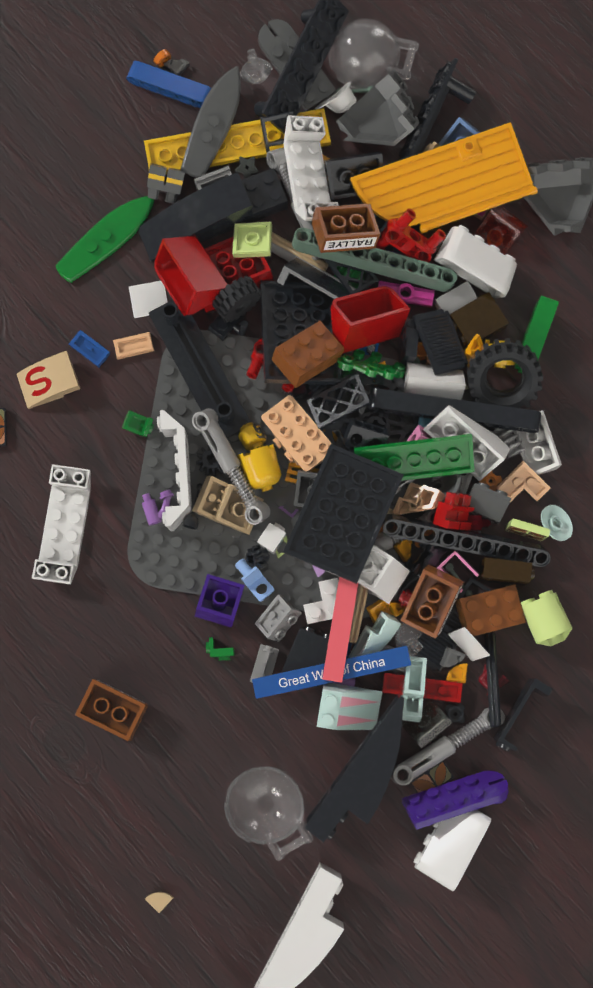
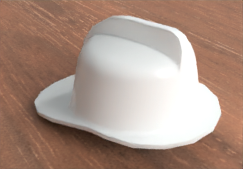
[315,81,357,113]

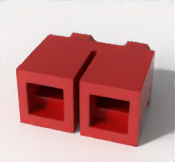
[433,492,475,530]

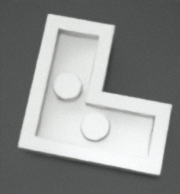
[303,578,338,624]

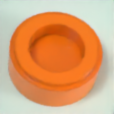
[153,49,171,68]

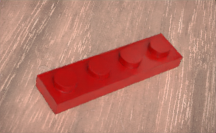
[382,673,463,703]

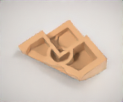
[392,482,445,515]

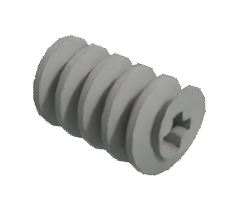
[488,427,526,458]

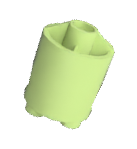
[521,590,572,646]

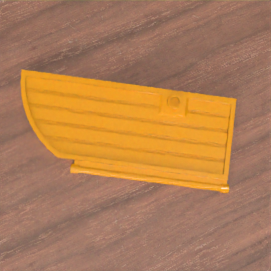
[350,122,538,234]

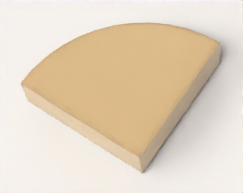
[145,892,174,913]

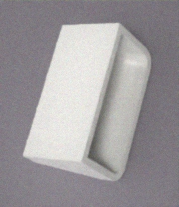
[434,225,517,298]
[413,810,491,891]

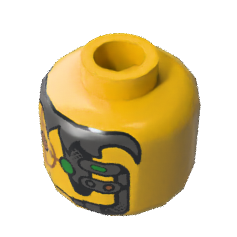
[238,422,266,451]

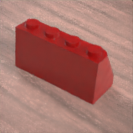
[154,236,228,316]
[330,286,410,354]

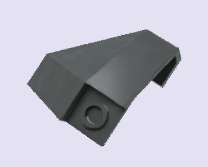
[336,69,419,146]
[524,157,593,236]

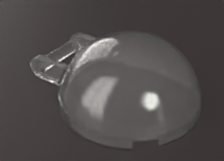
[329,18,419,89]
[224,766,313,861]

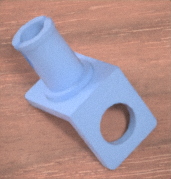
[235,559,275,602]

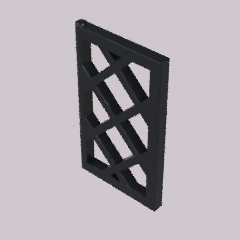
[324,254,379,295]
[306,373,371,429]

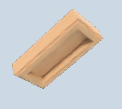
[113,332,154,359]

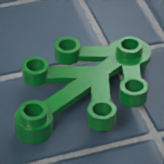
[337,349,406,380]

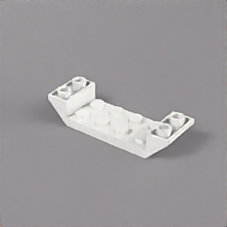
[283,115,338,221]
[157,410,192,531]
[32,464,91,584]
[358,545,410,604]

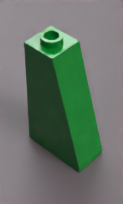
[514,296,559,374]

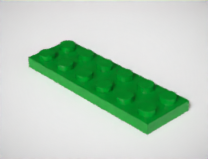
[354,434,475,481]

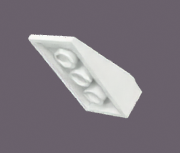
[423,405,511,481]

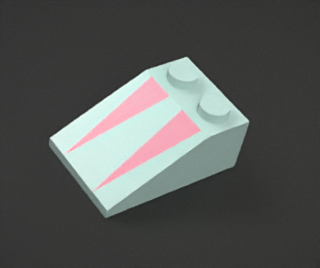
[317,683,382,730]

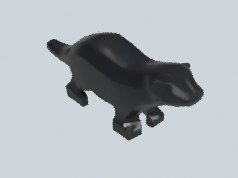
[401,534,451,592]

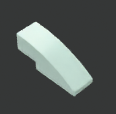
[347,611,401,659]
[402,656,427,722]

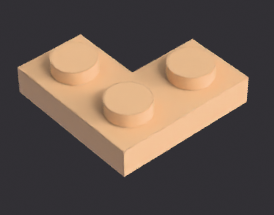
[496,461,550,502]

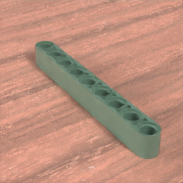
[292,227,457,292]

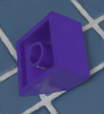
[194,574,245,628]

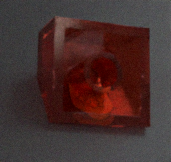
[473,205,528,255]

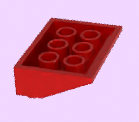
[204,236,274,313]

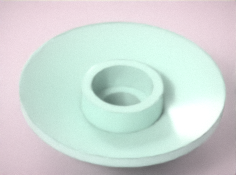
[541,505,573,541]

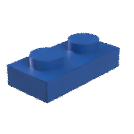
[69,330,110,368]

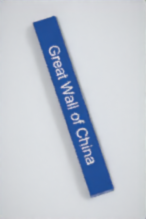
[252,646,411,699]

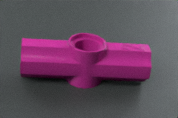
[378,281,435,307]

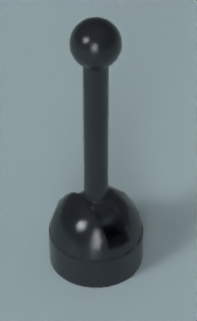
[182,483,203,530]

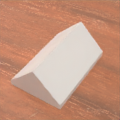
[404,362,466,400]
[513,410,562,475]

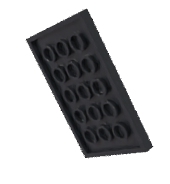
[260,280,342,385]
[283,444,404,584]

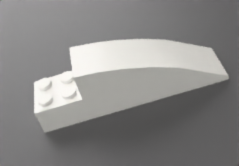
[254,862,344,988]

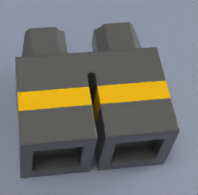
[147,163,185,204]

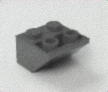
[468,482,511,525]

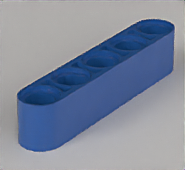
[126,61,211,108]

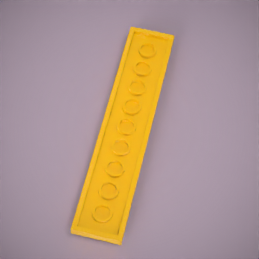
[144,108,331,175]

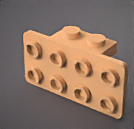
[261,395,332,472]

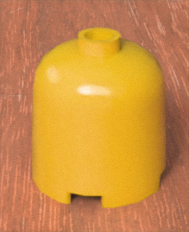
[237,444,281,492]

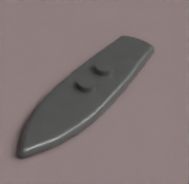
[181,66,241,178]

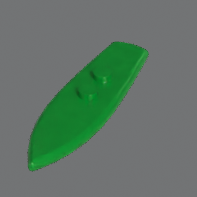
[56,196,155,283]

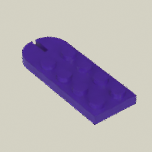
[402,771,509,830]

